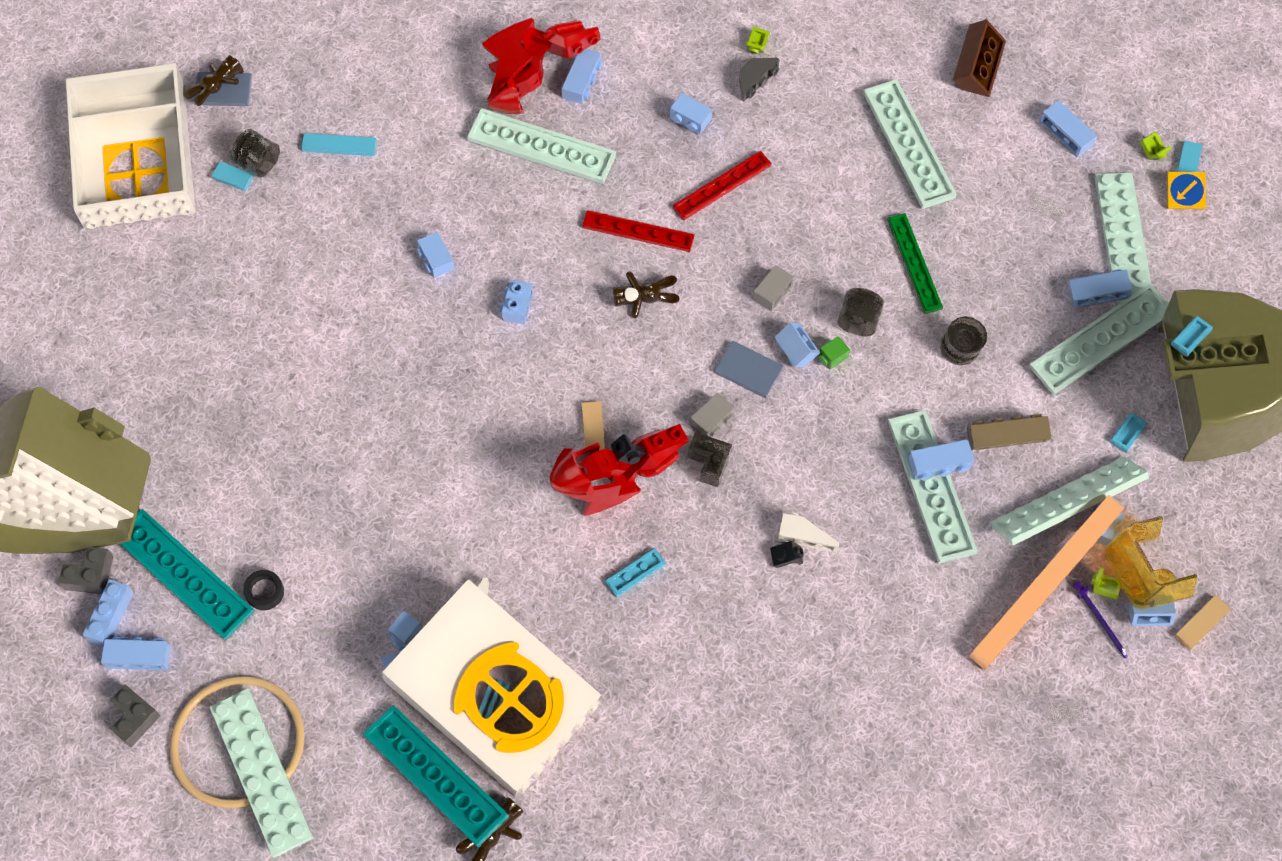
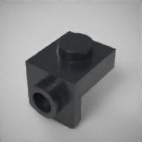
[611,434,646,465]
[770,541,804,568]

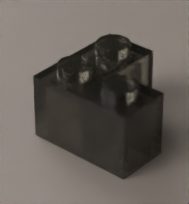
[688,432,732,487]

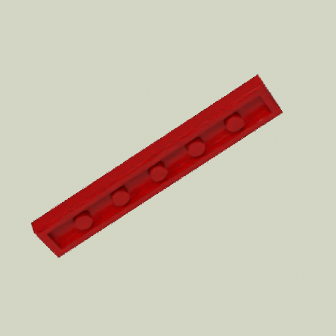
[673,150,772,221]
[582,210,695,252]

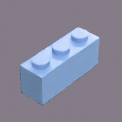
[562,49,603,104]
[1040,100,1097,157]
[1070,269,1132,308]
[908,439,975,480]
[83,579,134,647]
[101,637,171,671]

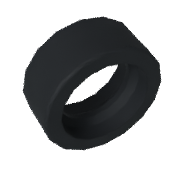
[243,570,284,610]

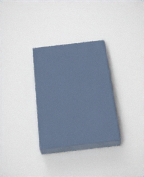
[193,72,252,106]
[715,341,784,399]

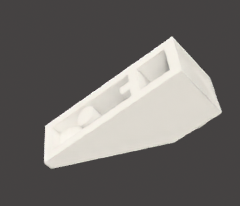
[778,512,839,553]

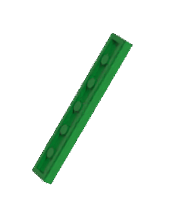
[887,213,943,314]

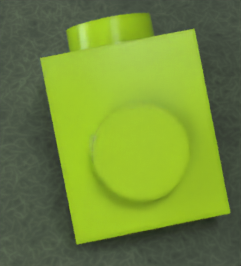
[746,26,770,54]
[1139,132,1172,160]
[1091,566,1124,600]

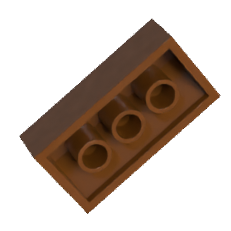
[953,19,1006,97]

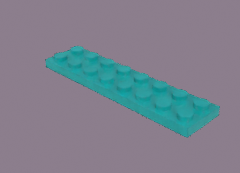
[120,509,255,641]
[363,705,509,847]

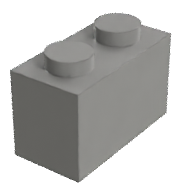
[752,265,794,311]
[690,392,735,440]

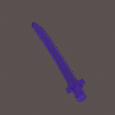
[1073,581,1128,658]

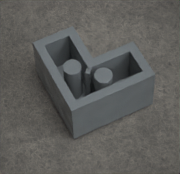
[58,547,114,594]
[110,684,161,748]

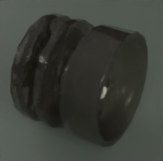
[231,129,280,178]
[837,288,884,337]
[940,316,987,366]

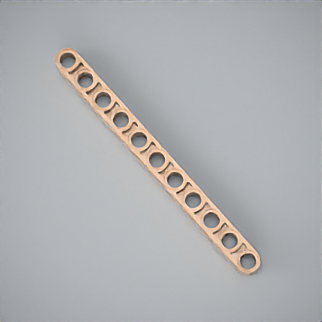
[969,495,1125,670]

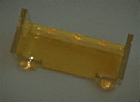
[1104,516,1198,610]

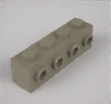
[967,414,1052,451]

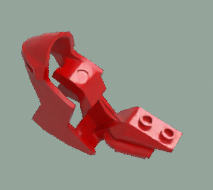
[482,18,601,114]
[550,424,689,516]

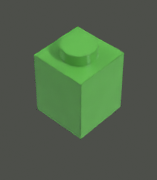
[819,336,850,369]

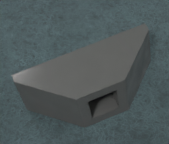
[739,57,780,102]

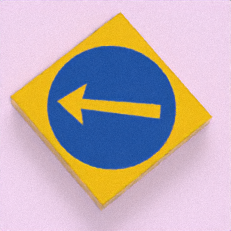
[1167,172,1206,210]

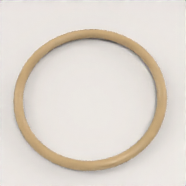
[170,676,305,808]

